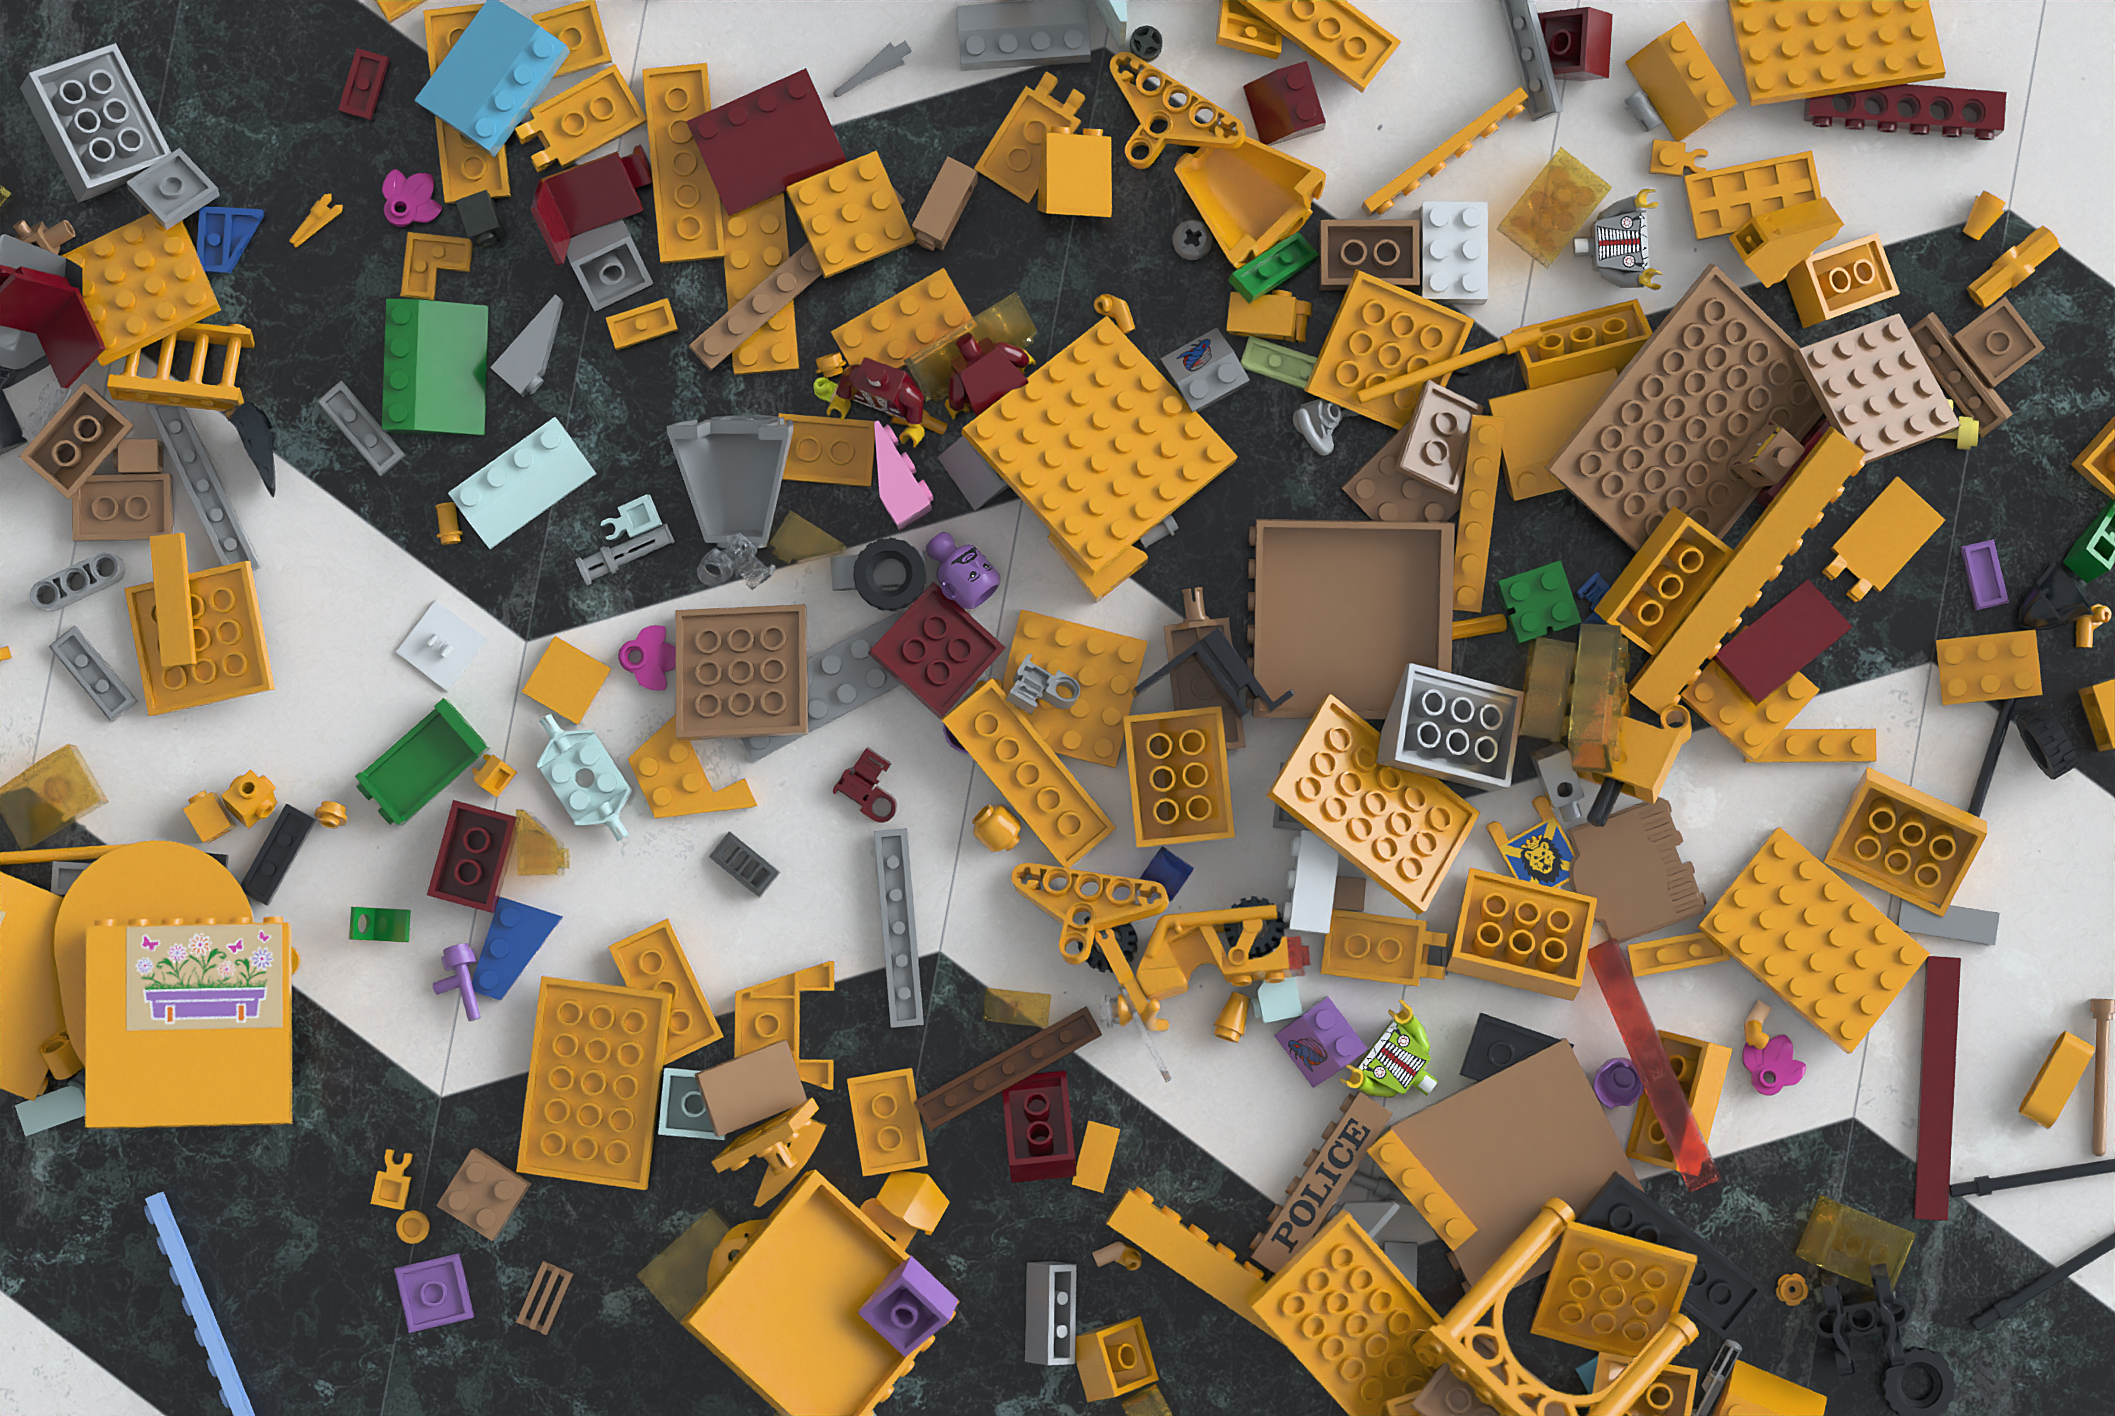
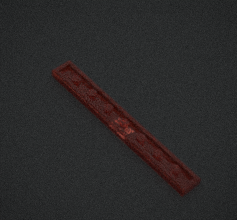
[1587,938,1722,1193]

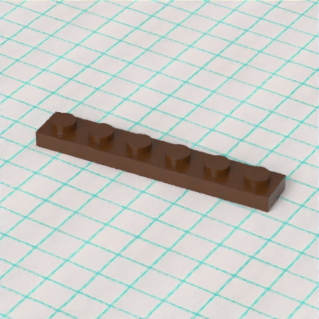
[914,1006,1102,1131]

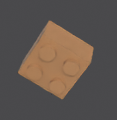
[436,1148,532,1241]

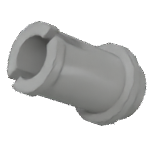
[1624,90,1663,133]
[1140,514,1179,548]

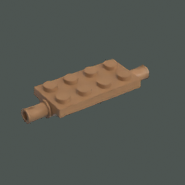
[1164,587,1246,753]

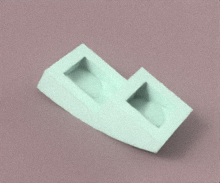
[15,1085,86,1136]

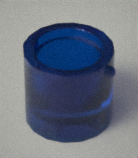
[1139,846,1194,902]

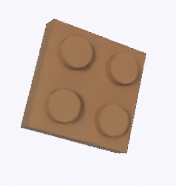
[1951,297,2045,389]

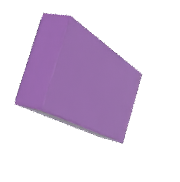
[1960,539,2009,611]

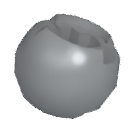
[1172,219,1213,260]

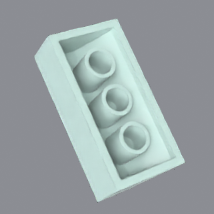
[448,417,596,549]

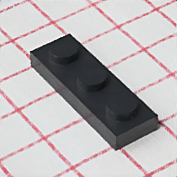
[240,804,317,906]

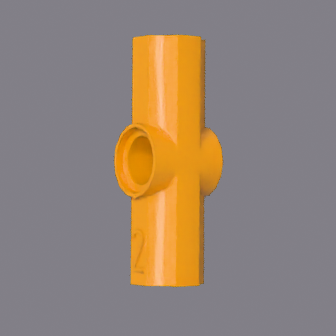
[1966,225,2061,309]

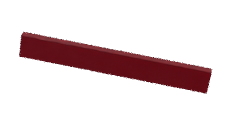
[1913,956,1961,1221]

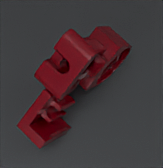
[833,747,897,823]

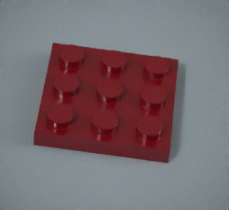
[868,581,1006,719]

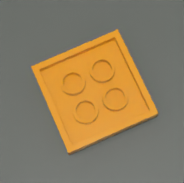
[786,151,915,278]
[1680,625,1820,762]

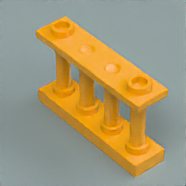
[107,323,255,411]

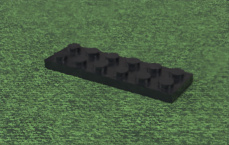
[1574,1171,1767,1340]

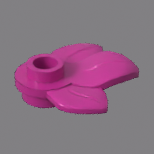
[382,169,442,227]
[618,625,676,691]
[1742,1034,1806,1096]

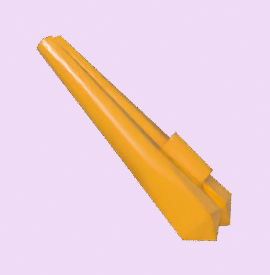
[289,194,343,248]

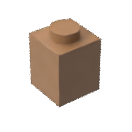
[113,439,164,474]

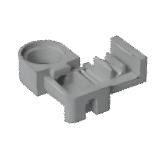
[1006,654,1080,714]

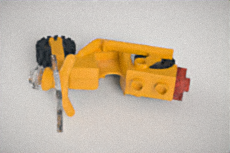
[1077,896,1311,1083]

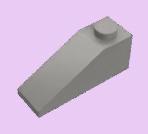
[490,294,564,397]

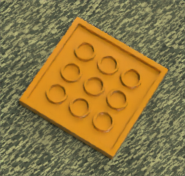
[61,213,221,367]
[1304,269,1475,430]
[124,561,275,716]
[1002,609,1148,768]
[1530,1220,1697,1358]

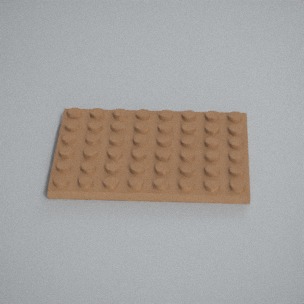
[1544,263,1824,553]

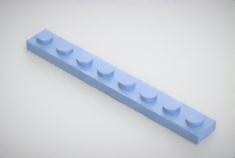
[144,1192,255,1416]

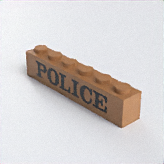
[1249,1091,1393,1274]

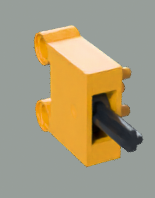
[1573,683,1692,827]

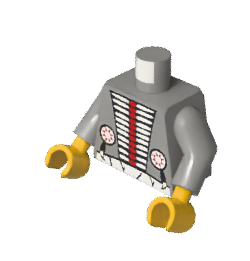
[1573,189,1663,291]

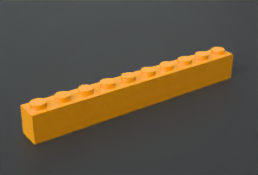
[1627,426,1866,716]

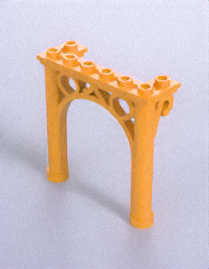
[1412,1197,1698,1416]

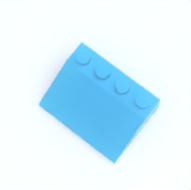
[414,0,570,157]

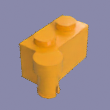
[1226,290,1313,343]

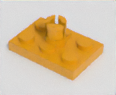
[712,1098,819,1176]

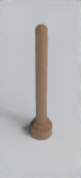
[2090,998,2115,1157]

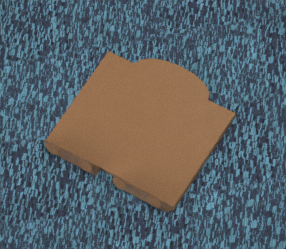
[1567,796,1707,947]

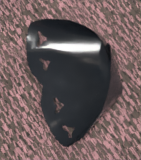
[224,401,276,498]

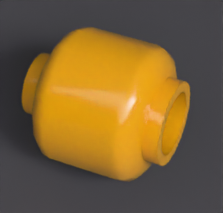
[972,804,1021,852]

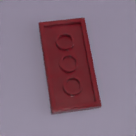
[1712,579,1852,706]

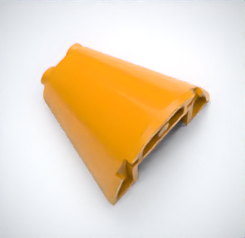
[1174,124,1326,269]

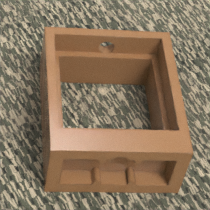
[912,156,978,251]

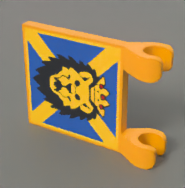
[1486,796,1576,888]

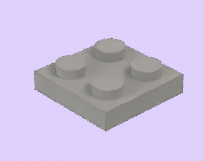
[126,148,220,230]

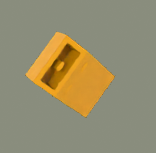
[1729,197,1845,288]

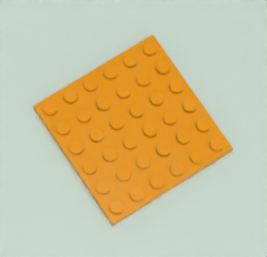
[961,316,1238,576]

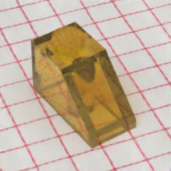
[770,510,847,564]
[983,988,1051,1027]

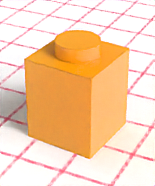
[183,790,237,844]

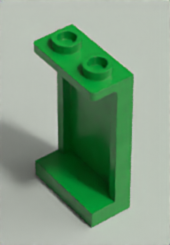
[355,698,491,826]

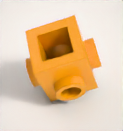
[221,769,278,829]

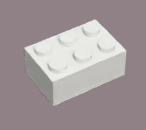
[1419,201,1488,305]
[1282,830,1339,934]

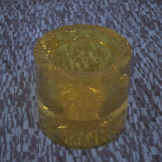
[1121,1383,1174,1416]

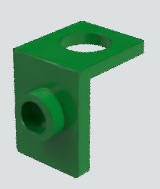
[349,907,411,943]

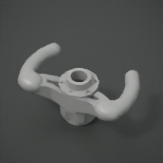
[1293,398,1359,456]

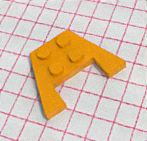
[628,714,758,819]
[735,961,835,1090]

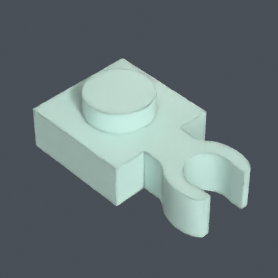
[601,494,662,541]

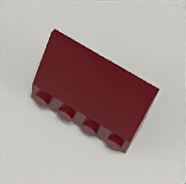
[686,68,847,217]

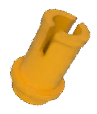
[435,502,463,545]

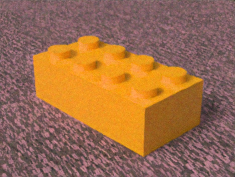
[1594,506,1735,657]

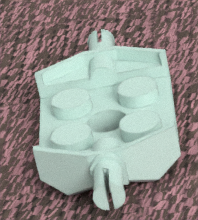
[536,714,632,842]

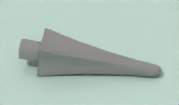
[834,41,912,97]

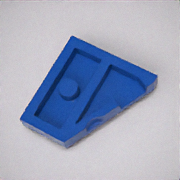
[197,206,264,274]

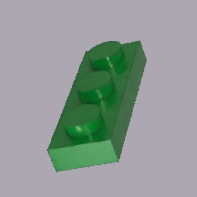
[1228,231,1319,304]

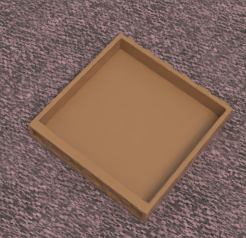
[1246,519,1455,719]

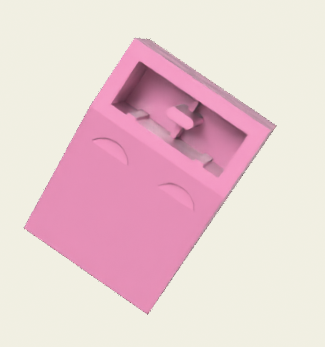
[874,421,934,531]

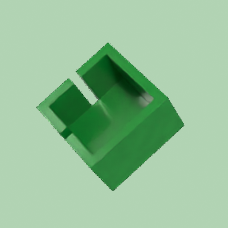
[1495,560,1582,646]

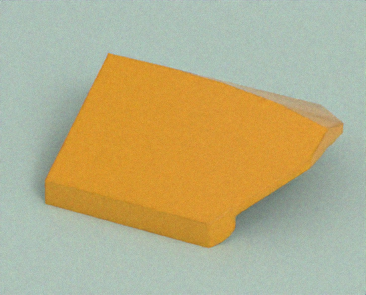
[874,1170,950,1235]

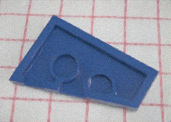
[472,897,563,1000]

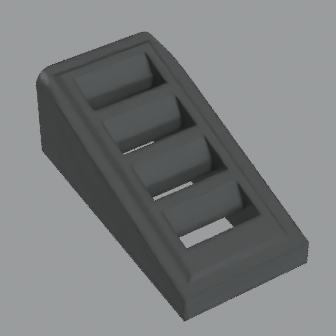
[709,831,781,898]

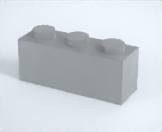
[1025,1261,1077,1366]

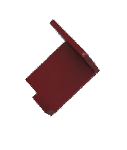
[531,144,652,266]
[0,265,105,389]

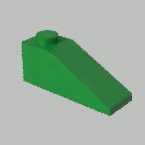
[2063,499,2115,583]

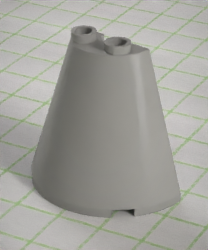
[667,415,794,548]

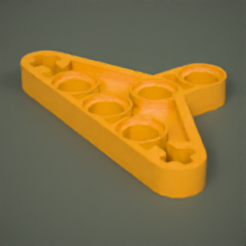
[1110,52,1246,169]
[1011,863,1169,965]

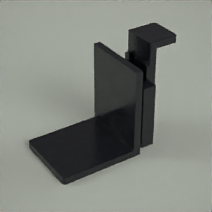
[1131,628,1295,719]

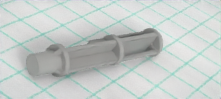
[1691,1339,1742,1416]

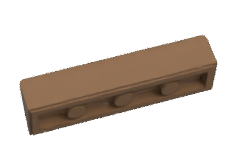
[1909,312,2012,437]

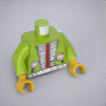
[1339,999,1438,1098]

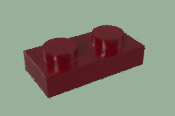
[338,48,389,121]

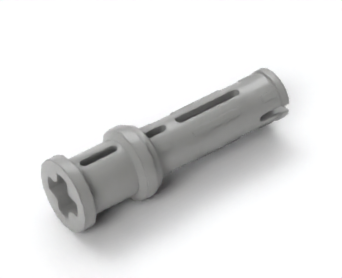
[575,523,675,586]

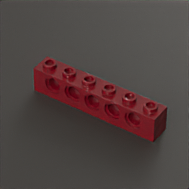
[1804,84,2007,141]

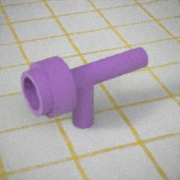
[433,943,481,1021]

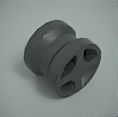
[1130,25,1163,62]

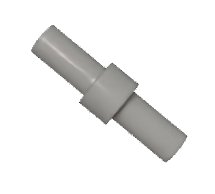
[1350,1171,1412,1206]

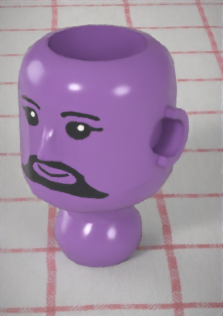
[926,531,1001,609]

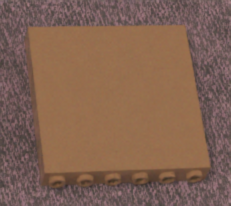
[1388,1038,1645,1294]

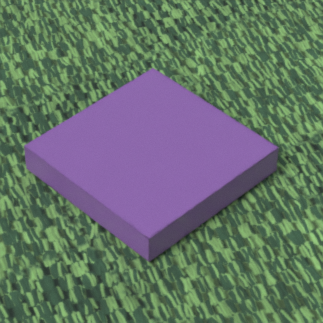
[394,1253,474,1333]

